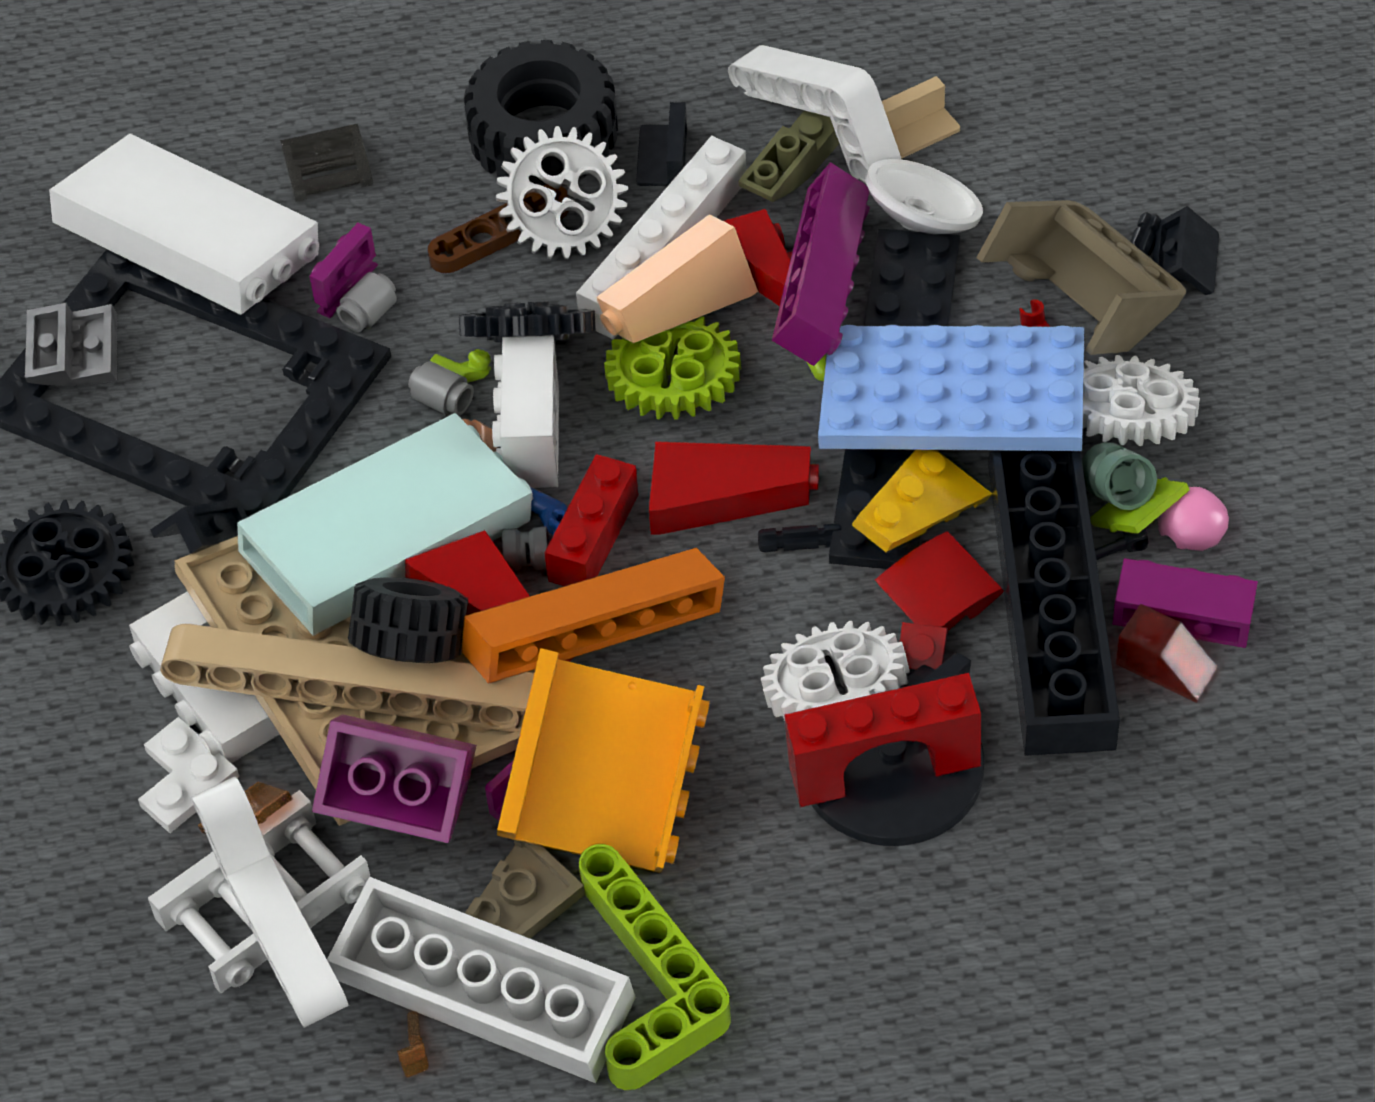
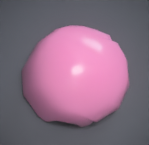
[1158,487,1229,551]

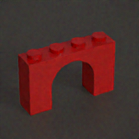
[784,673,981,807]

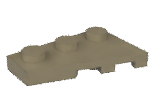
[465,840,585,939]

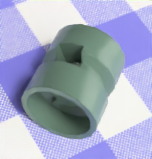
[1082,442,1157,510]

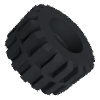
[348,577,468,663]

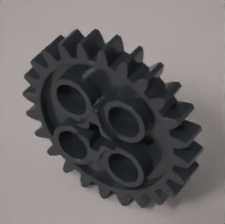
[459,301,596,342]
[0,500,134,626]

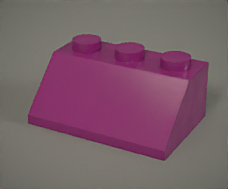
[312,714,477,843]

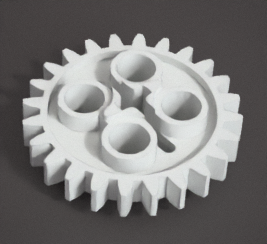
[496,126,628,260]
[1083,355,1200,446]
[761,621,910,721]

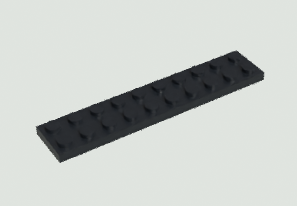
[829,229,960,569]

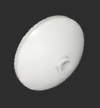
[865,159,983,234]

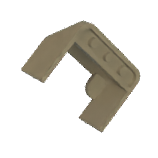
[976,200,1186,355]

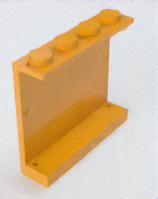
[497,648,710,873]

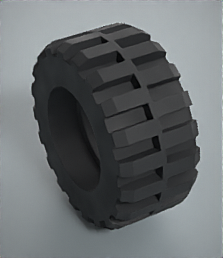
[464,40,618,186]

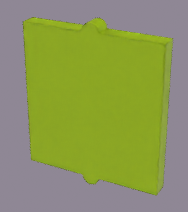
[1090,477,1190,534]

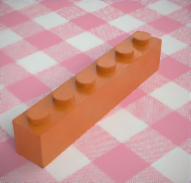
[462,547,725,684]

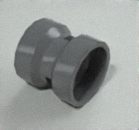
[502,526,549,572]

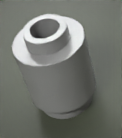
[336,272,397,333]
[408,361,474,416]

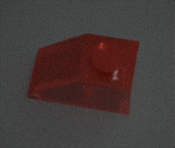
[1116,604,1218,703]

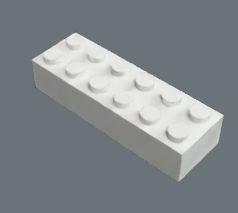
[327,877,636,1083]

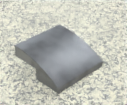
[25,303,117,386]

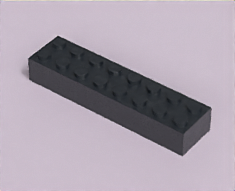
[988,450,1120,756]

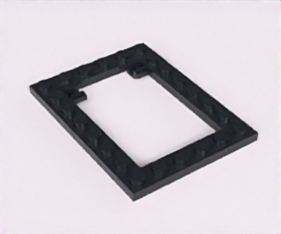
[0,249,392,517]

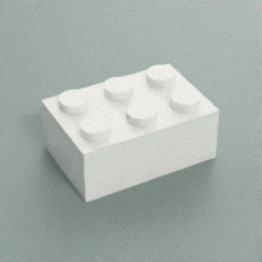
[492,335,559,488]

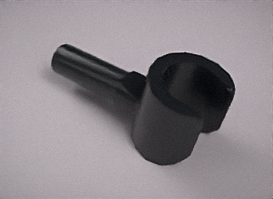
[1095,528,1149,560]

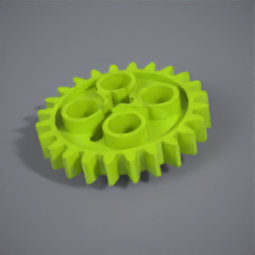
[604,316,741,420]

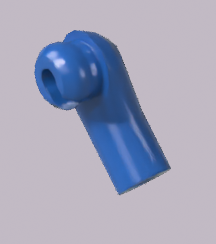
[530,487,567,535]

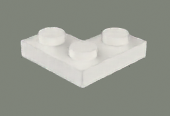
[138,717,239,833]

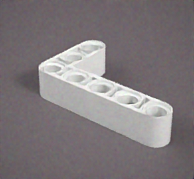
[728,45,901,183]
[191,776,349,1028]

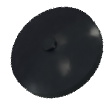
[812,693,984,846]

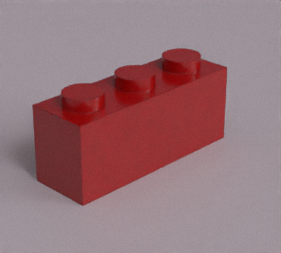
[544,454,639,586]

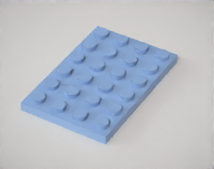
[818,325,1084,451]

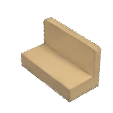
[882,76,960,159]

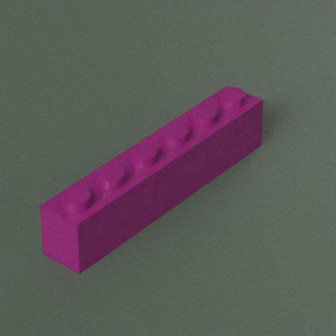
[772,162,870,366]

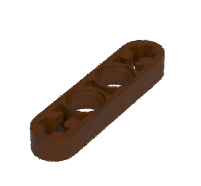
[428,184,569,273]

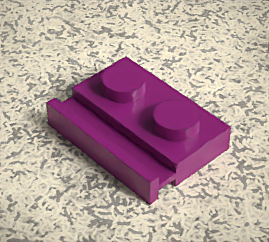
[309,222,378,319]

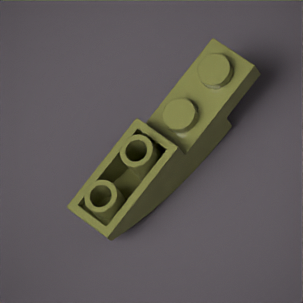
[738,110,840,202]

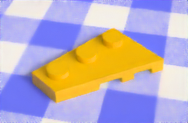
[852,450,992,552]

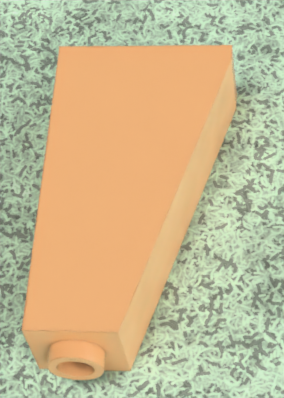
[596,214,758,343]

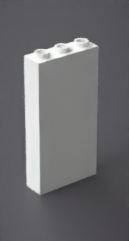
[49,133,319,315]

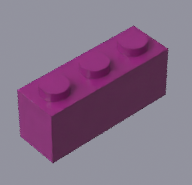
[1112,558,1258,648]

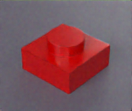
[900,622,948,669]

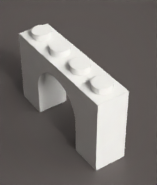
[129,591,279,763]

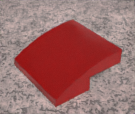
[875,531,1004,631]

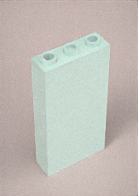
[237,413,533,636]

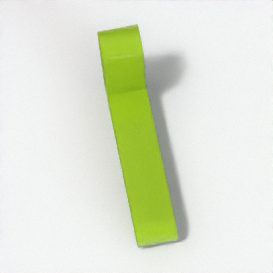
[579,844,731,1090]

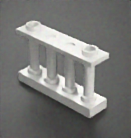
[148,790,370,993]

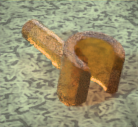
[397,1011,429,1078]

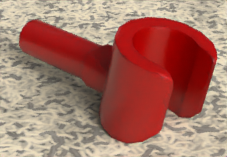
[1019,299,1051,327]

